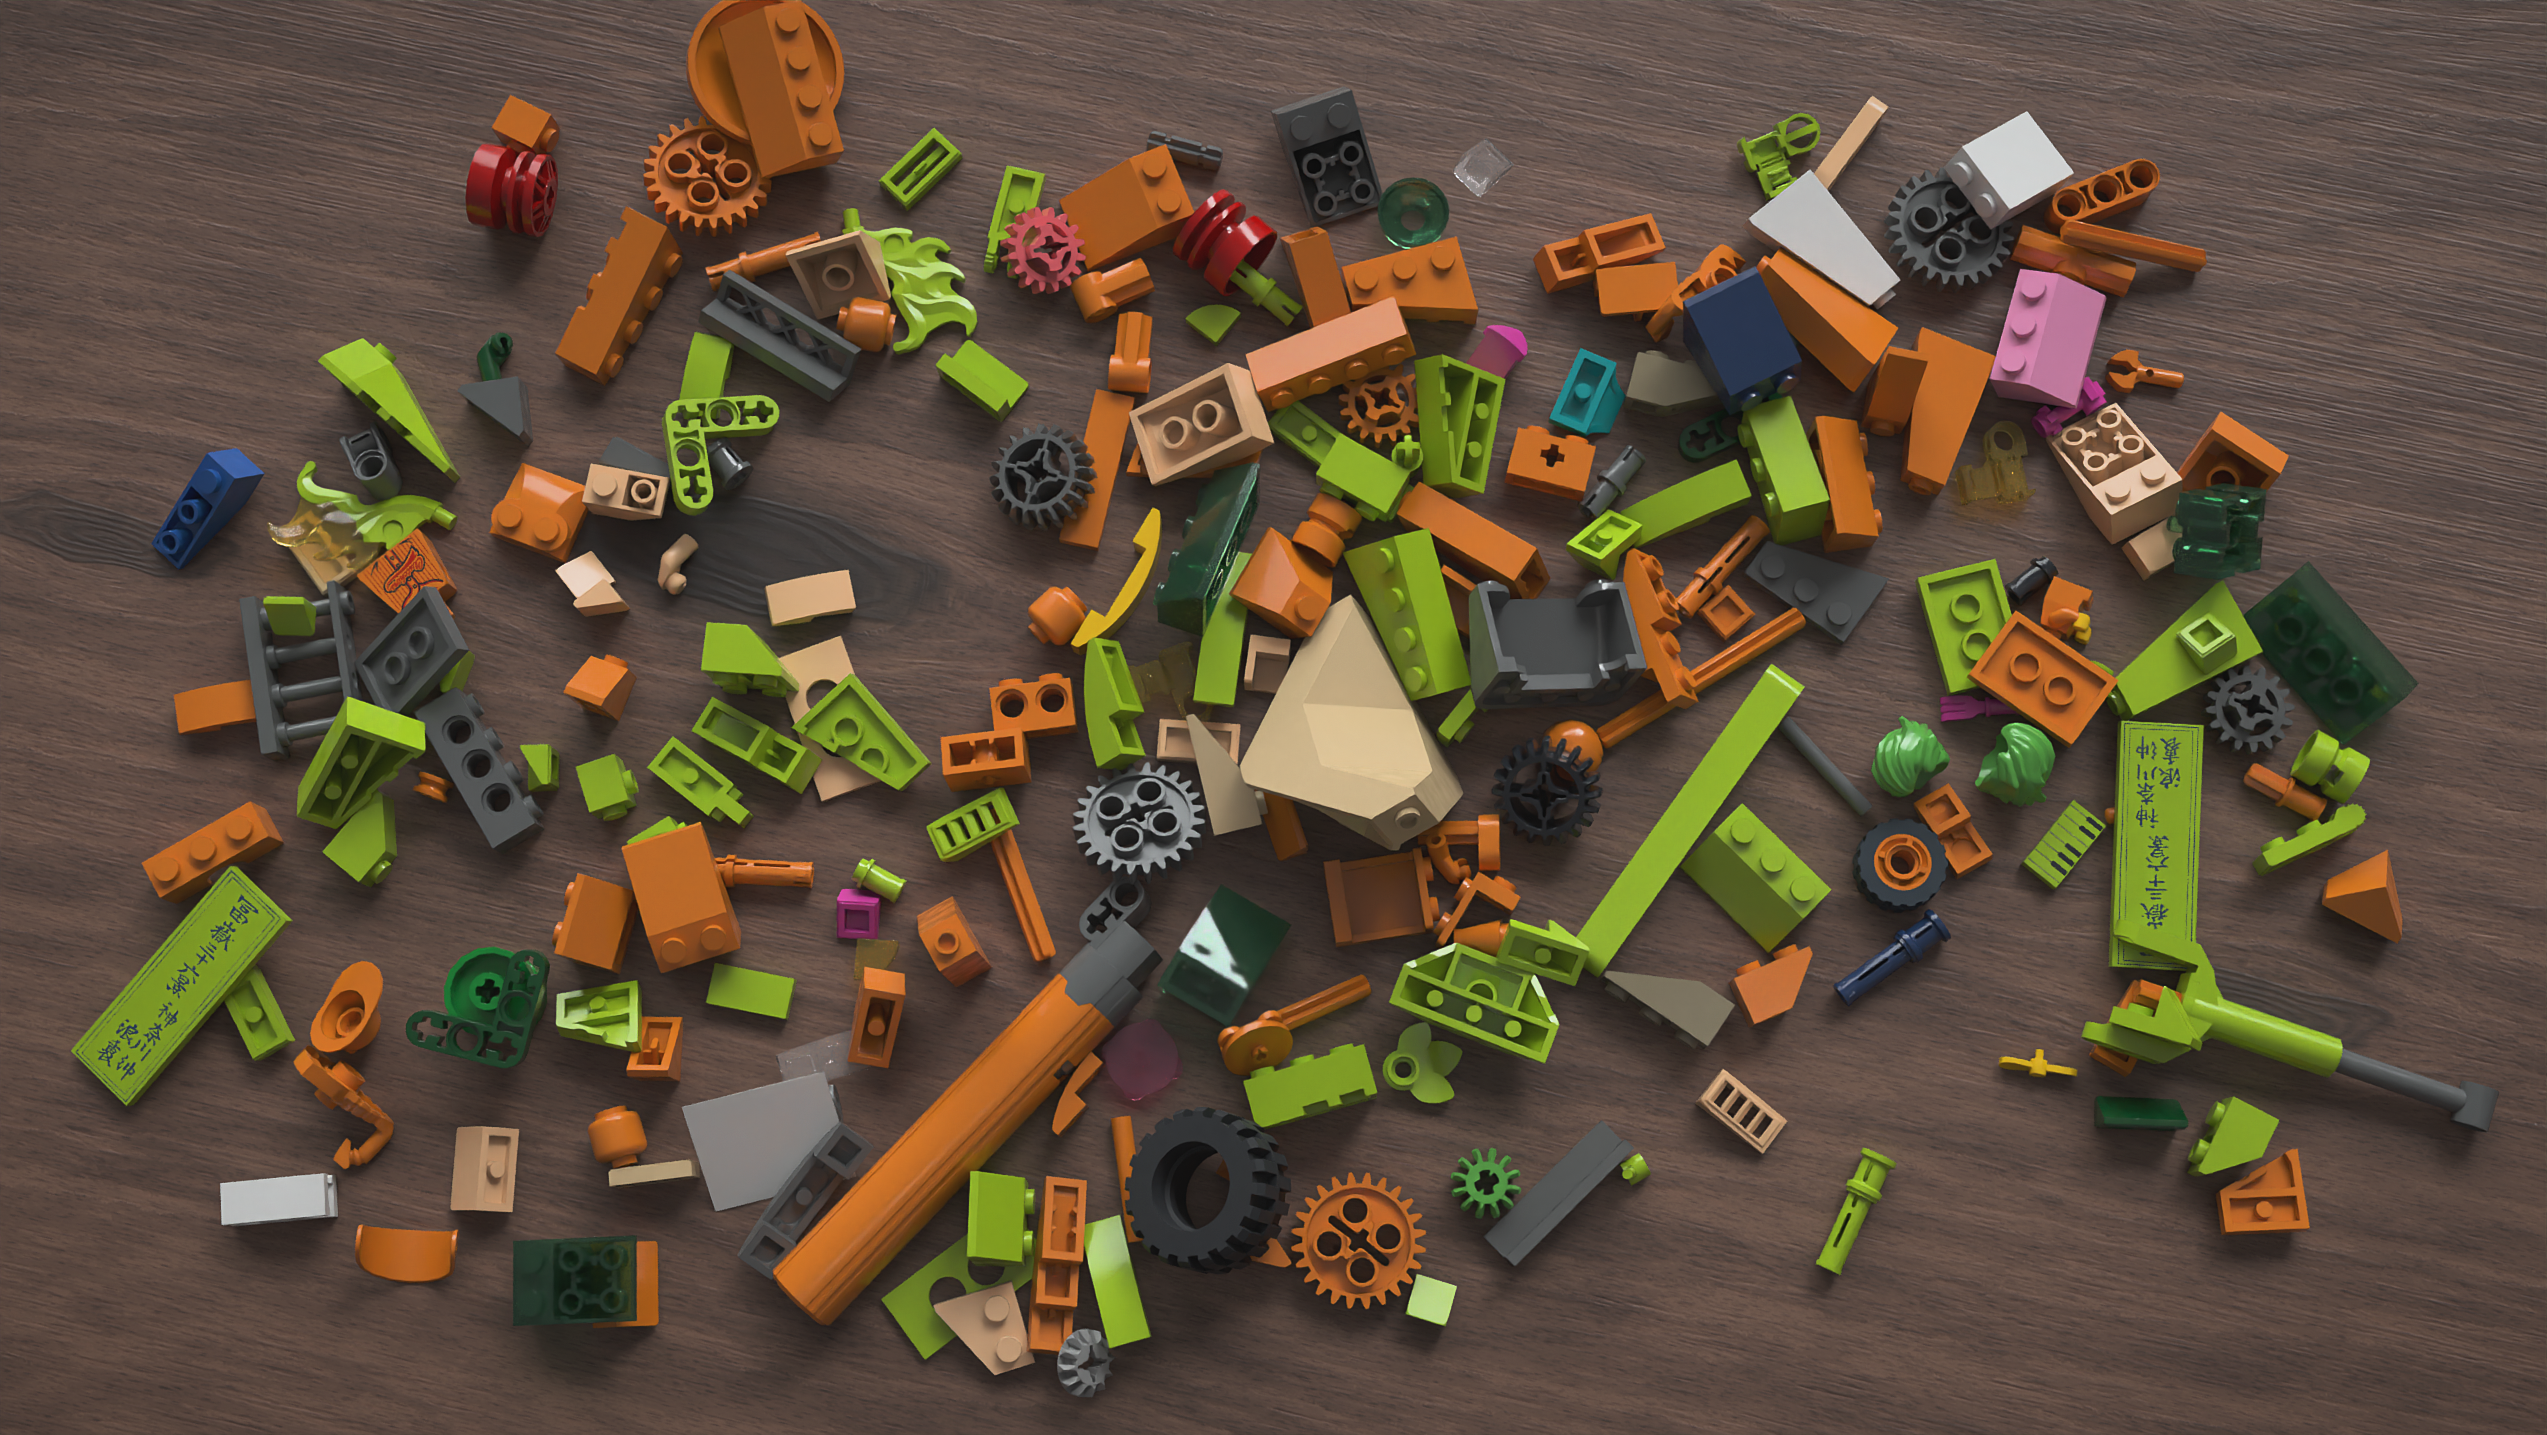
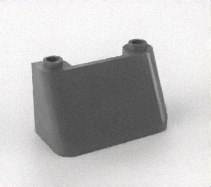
[1468,579,1647,709]

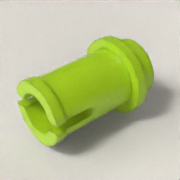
[851,858,907,903]

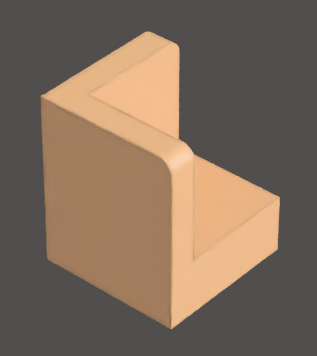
[1244,635,1291,694]

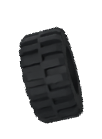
[1124,1107,1291,1275]

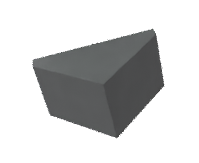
[457,376,533,447]

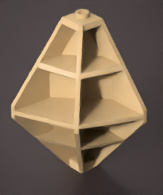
[1240,595,1463,850]

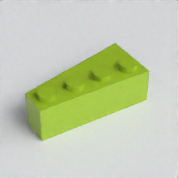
[1343,528,1471,701]

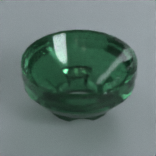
[1377,177,1450,249]

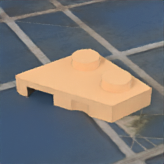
[934,1280,1035,1375]

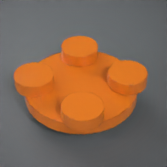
[1218,1010,1293,1076]

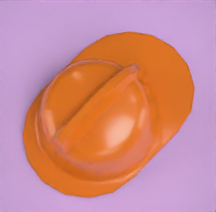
[310,961,383,1054]

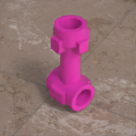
[2031,376,2107,438]

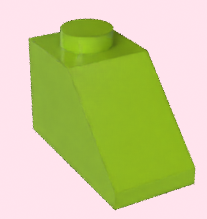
[322,789,397,888]

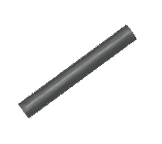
[1777,717,1873,817]

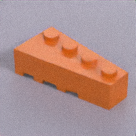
[555,206,683,386]

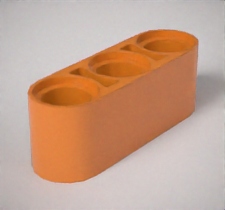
[2043,159,2160,234]

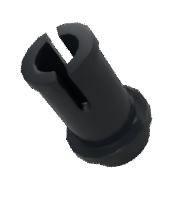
[2005,556,2059,606]

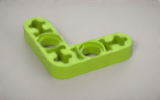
[662,395,779,515]

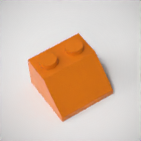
[2177,411,2289,533]

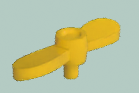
[1999,1049,2078,1077]

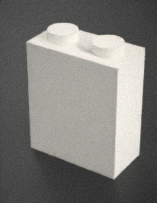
[1944,111,2074,229]

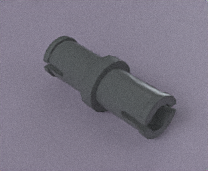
[1577,445,1646,521]

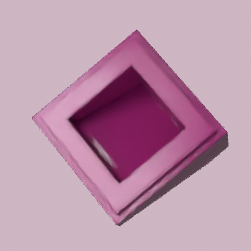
[837,889,882,940]

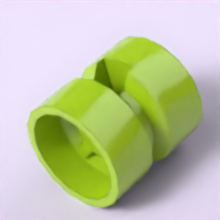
[2290,730,2370,804]

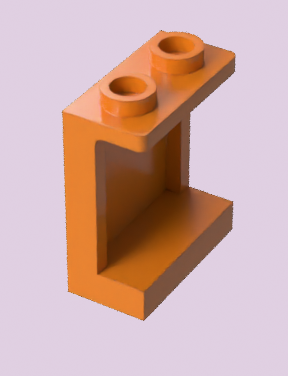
[1323,847,1440,947]

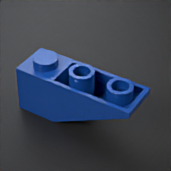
[151,448,265,569]

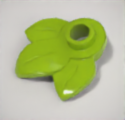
[1383,1022,1463,1104]

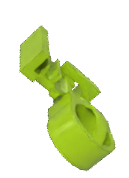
[1737,113,1821,200]

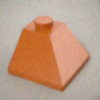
[1229,527,1333,639]

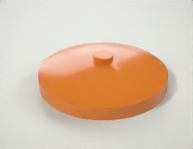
[686,0,844,145]

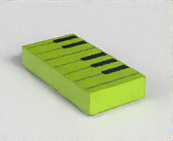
[2021,800,2106,890]

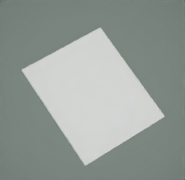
[682,1072,856,1211]

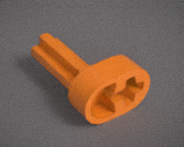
[1418,814,1501,871]

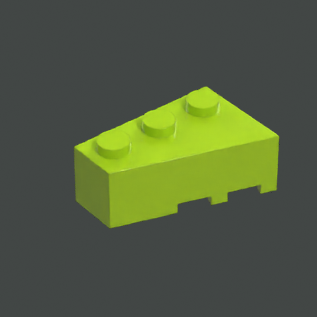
[1414,354,1506,498]
[1737,396,1830,545]
[1243,1043,1378,1130]

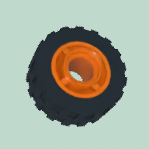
[1852,818,1948,913]

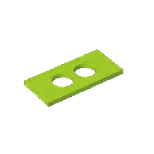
[881,1228,1036,1360]

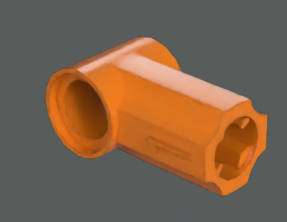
[1070,258,1155,324]
[1108,312,1153,394]

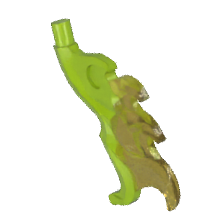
[267,461,458,569]

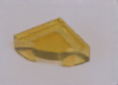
[854,938,900,980]

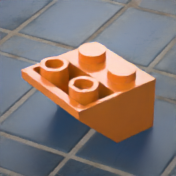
[552,873,639,974]

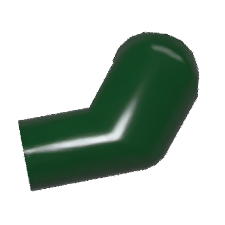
[477,332,513,382]

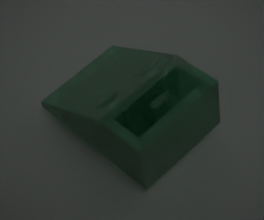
[1157,884,1292,1029]
[513,1235,637,1326]

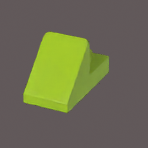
[1566,509,1643,581]
[1497,919,1589,986]
[2109,986,2202,1051]

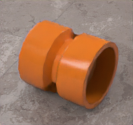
[1290,493,1362,568]

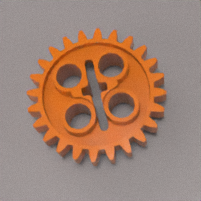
[643,116,772,237]
[1291,1172,1426,1309]

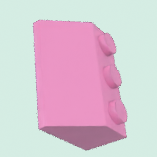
[1990,269,2106,409]

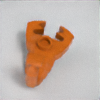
[1645,244,1746,343]
[293,1045,394,1169]

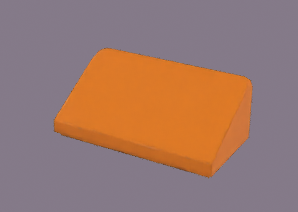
[1254,789,1308,861]

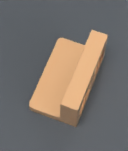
[450,1126,519,1212]

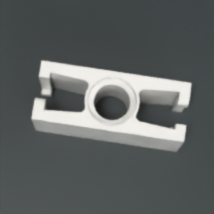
[220,1173,338,1226]

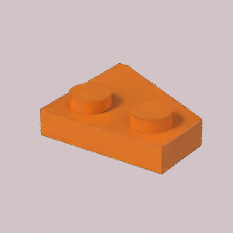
[2216,1149,2310,1235]

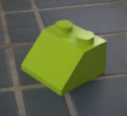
[967,1171,1036,1267]

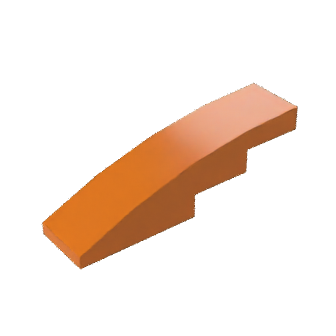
[1027,1176,1087,1355]

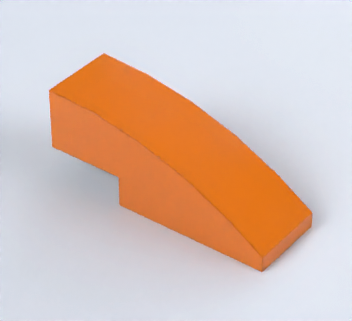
[1533,213,1666,294]

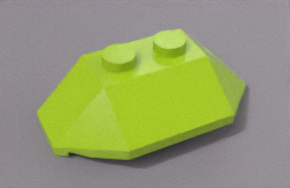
[1389,943,1560,1064]

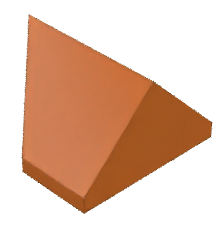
[2322,850,2403,944]

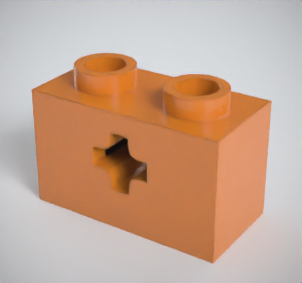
[1505,426,1596,501]
[941,727,1032,792]

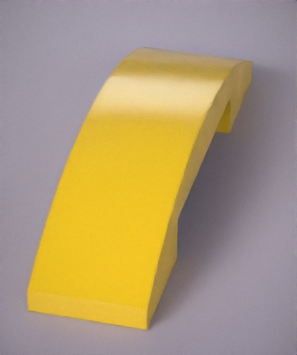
[1071,507,1162,656]

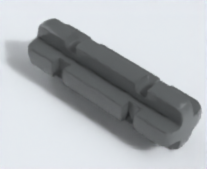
[1147,131,1223,171]

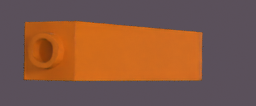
[1756,247,1898,392]
[1900,327,1996,495]
[1396,482,1551,599]
[917,896,992,987]

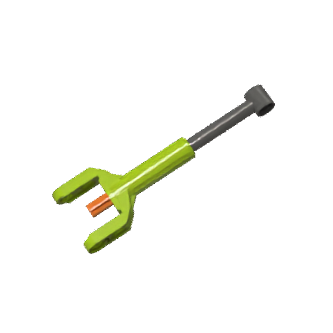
[2081,919,2500,1133]

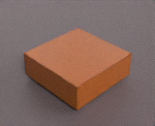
[1697,585,1755,643]

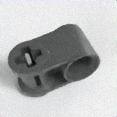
[339,421,403,500]

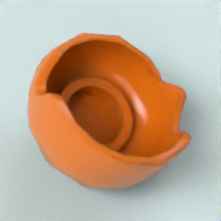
[1539,719,1603,781]

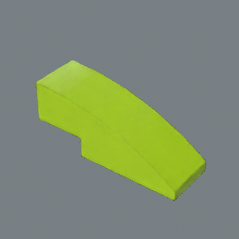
[1620,459,1752,549]
[1084,637,1146,770]
[691,697,822,794]
[1084,1215,1152,1348]

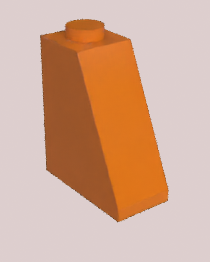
[1280,226,1351,329]

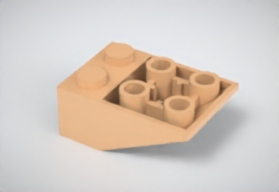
[2046,403,2182,545]

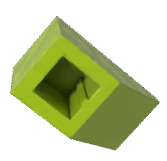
[2187,1096,2279,1177]

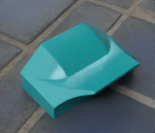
[1548,348,1626,437]

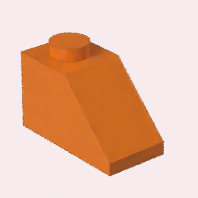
[563,654,637,721]
[847,967,906,1068]

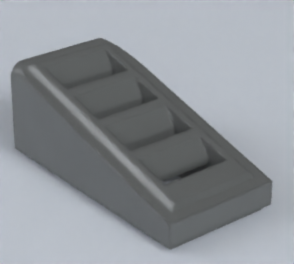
[599,436,684,487]

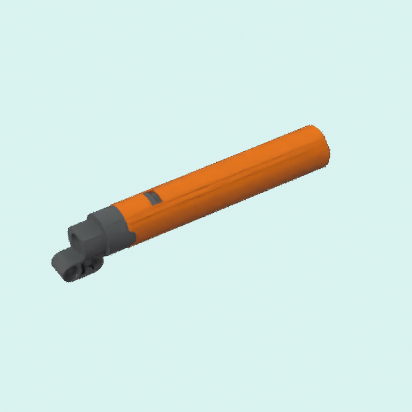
[772,876,1163,1325]

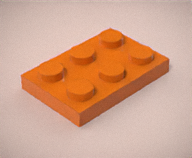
[1967,610,2119,748]

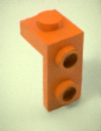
[1433,872,1521,949]

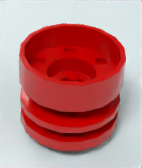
[465,143,558,237]
[1173,189,1278,296]

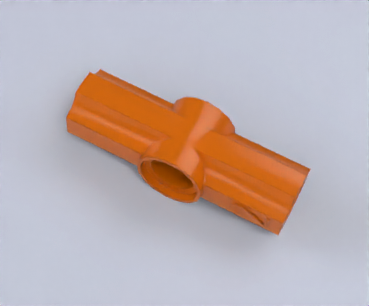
[2010,225,2136,297]

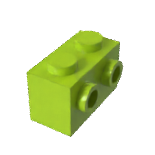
[1316,433,1410,522]

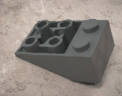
[1271,86,1385,228]

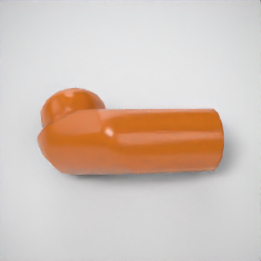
[1426,832,1472,884]

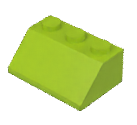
[1680,803,1832,953]

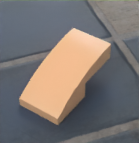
[764,570,856,627]

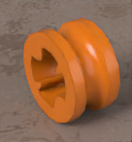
[412,771,454,803]

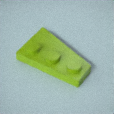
[791,673,932,791]

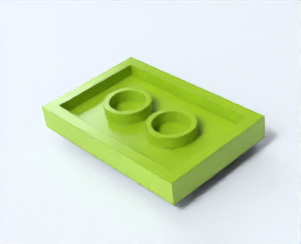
[1915,559,2012,696]

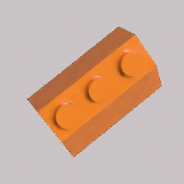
[1806,416,1883,553]

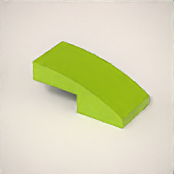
[679,332,734,419]

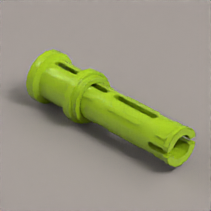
[1816,1147,1897,1275]

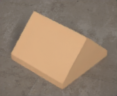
[786,230,891,320]

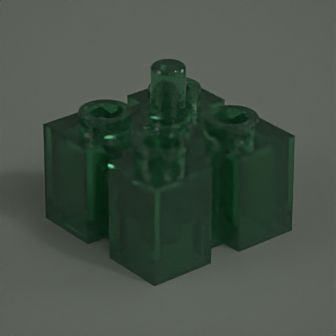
[2166,483,2267,580]

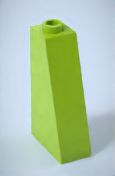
[2106,580,2263,721]

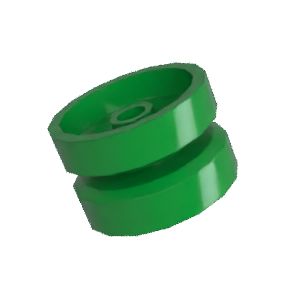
[444,947,547,1041]

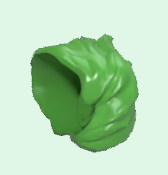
[1871,716,1950,798]
[1975,723,2055,807]

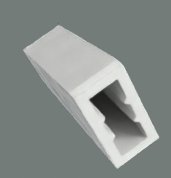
[1743,170,1900,310]

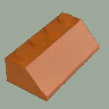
[718,0,844,179]

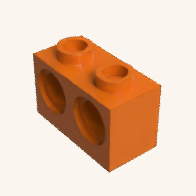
[989,673,1078,739]

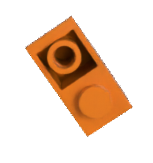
[1729,944,1813,1028]

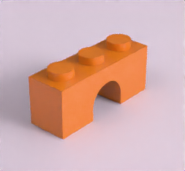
[142,801,284,904]

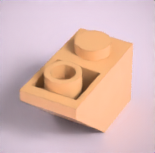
[582,464,670,521]

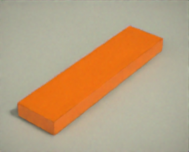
[1059,389,1136,551]

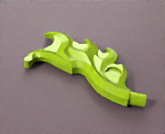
[842,208,978,355]

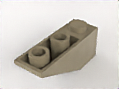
[1623,350,1722,417]
[1601,971,1735,1050]

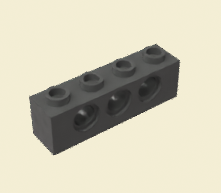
[414,687,545,854]

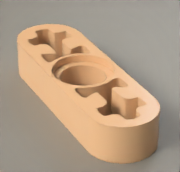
[1814,96,1889,192]

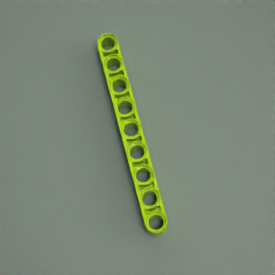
[1576,664,1805,978]

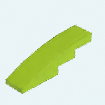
[1193,549,1252,707]

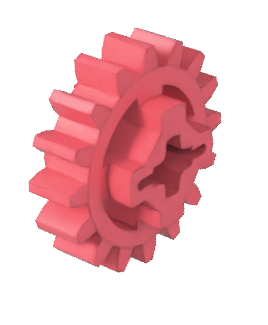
[1000,207,1086,294]

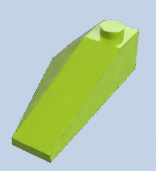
[318,338,460,483]

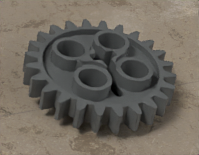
[1884,167,2013,293]
[1073,762,1206,884]

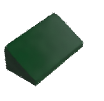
[2094,1096,2188,1132]

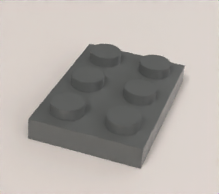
[354,586,469,716]

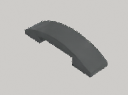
[737,1122,874,1280]

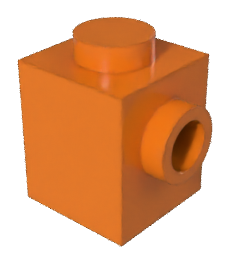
[491,95,560,157]

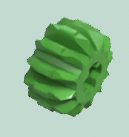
[1450,1148,1521,1219]

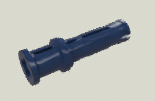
[1833,909,1951,1007]

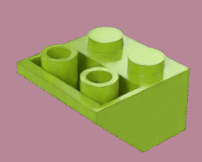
[701,622,799,697]

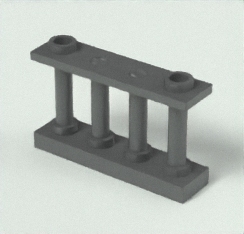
[239,580,363,761]

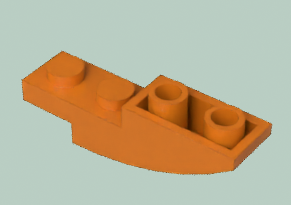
[1623,548,1699,709]

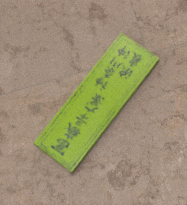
[2109,721,2204,971]
[71,866,293,1106]

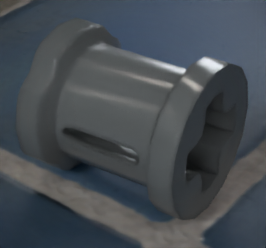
[706,437,753,490]

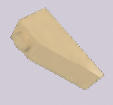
[1186,714,1268,836]

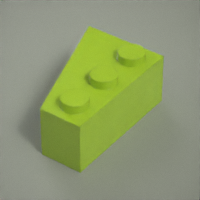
[297,696,425,829]

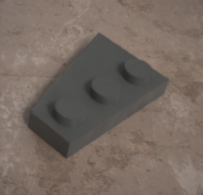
[1743,541,1889,645]

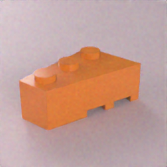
[1341,236,1478,324]

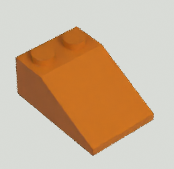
[1059,144,1194,272]
[622,822,741,973]

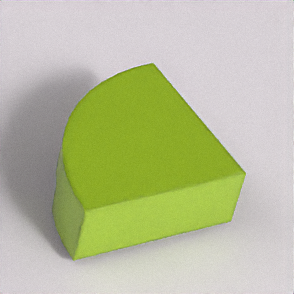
[1185,304,1241,346]

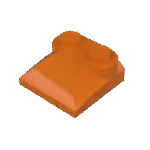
[489,463,589,563]

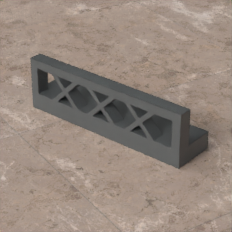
[698,270,861,402]
[1483,1120,1634,1267]

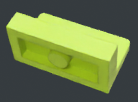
[935,340,1029,423]

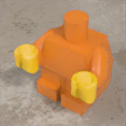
[2040,576,2094,645]

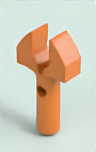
[2105,349,2184,393]

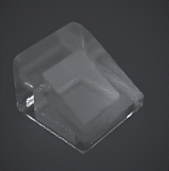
[1453,138,1514,196]

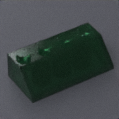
[1153,462,1260,637]
[2243,561,2419,745]

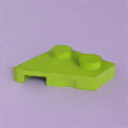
[556,980,642,1052]

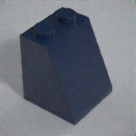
[1683,267,1802,415]

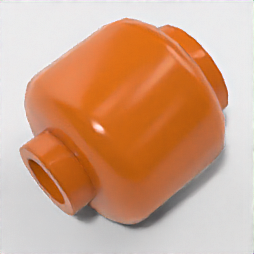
[836,297,897,352]
[1028,586,1088,646]
[588,1105,647,1169]

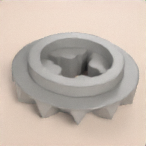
[1057,1329,1116,1397]

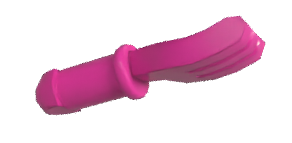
[1940,695,2020,722]

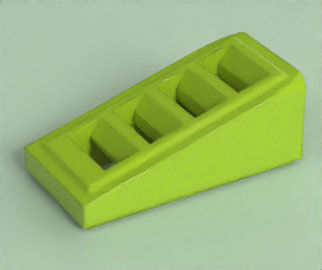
[927,788,1020,862]

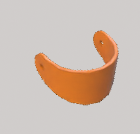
[355,1225,459,1283]

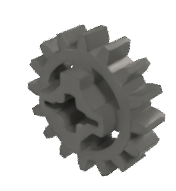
[2201,665,2295,755]

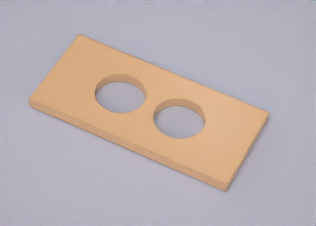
[779,636,882,802]

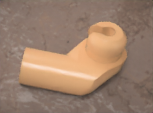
[658,534,698,595]

